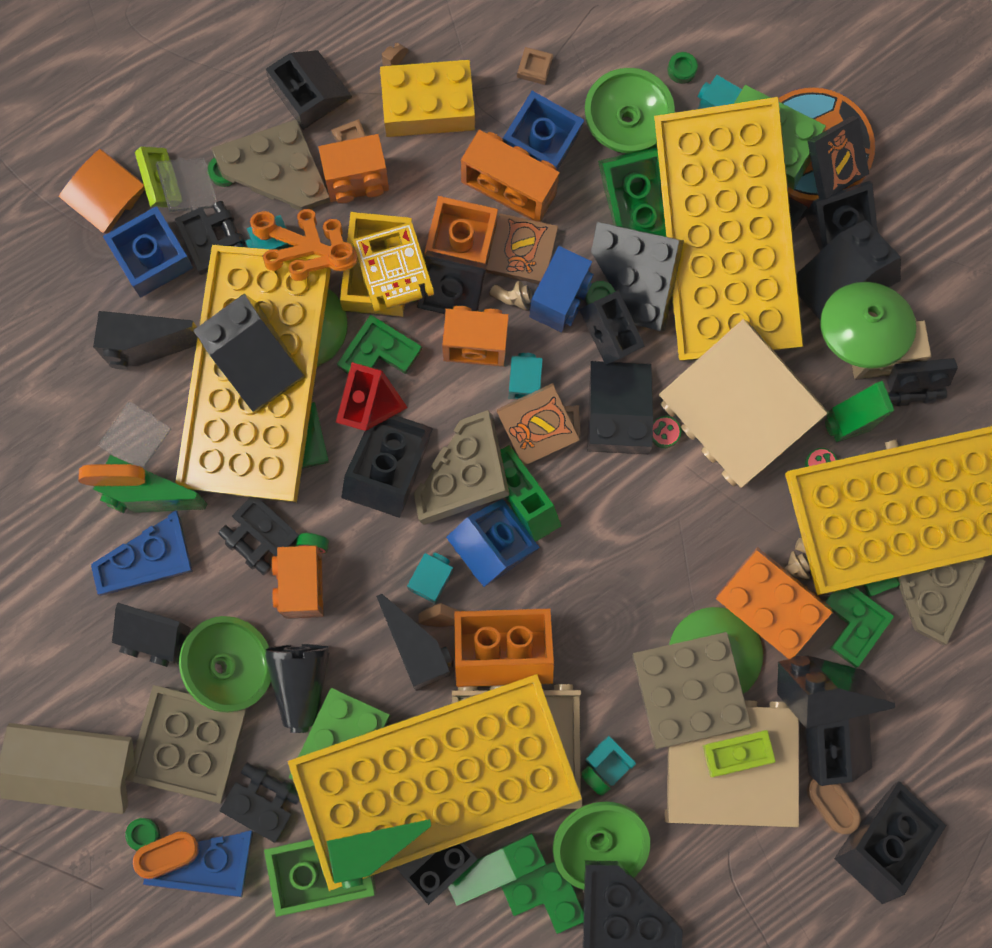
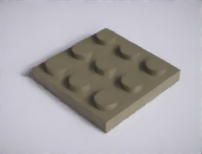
[632,632,751,749]
[127,685,248,804]

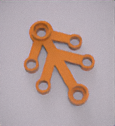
[250,209,358,281]

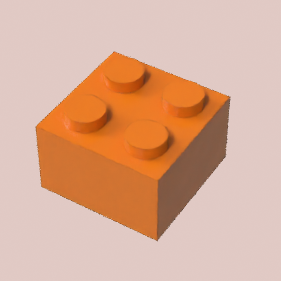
[318,134,389,203]
[424,196,498,264]
[442,306,509,367]
[272,546,324,619]

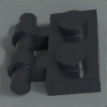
[175,201,245,275]
[887,358,958,406]
[218,497,299,576]
[219,762,300,843]

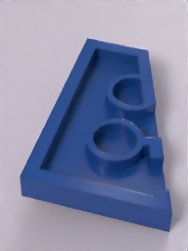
[91,510,193,596]
[143,830,253,898]

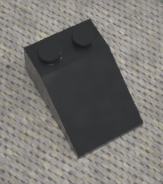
[796,220,901,321]
[194,293,305,413]
[93,311,198,370]
[587,361,653,455]
[341,415,433,518]
[376,594,454,691]
[777,655,895,728]
[834,781,947,904]

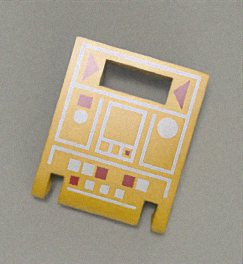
[352,222,434,312]

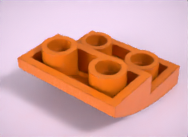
[58,149,145,234]

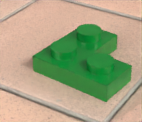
[337,315,422,375]
[824,587,894,668]
[501,861,583,934]

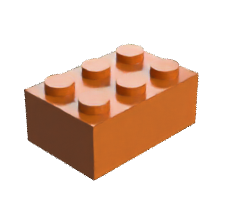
[461,130,560,222]
[716,547,832,659]
[454,609,554,687]

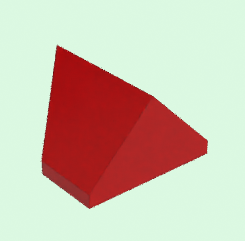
[336,362,408,431]

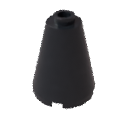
[265,644,330,733]

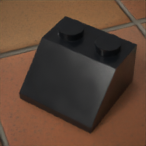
[112,603,191,667]

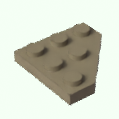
[212,119,330,211]
[414,410,510,525]
[897,558,986,645]

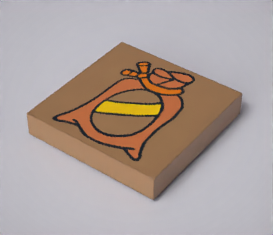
[486,213,558,284]
[497,383,579,465]

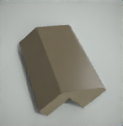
[0,723,135,814]

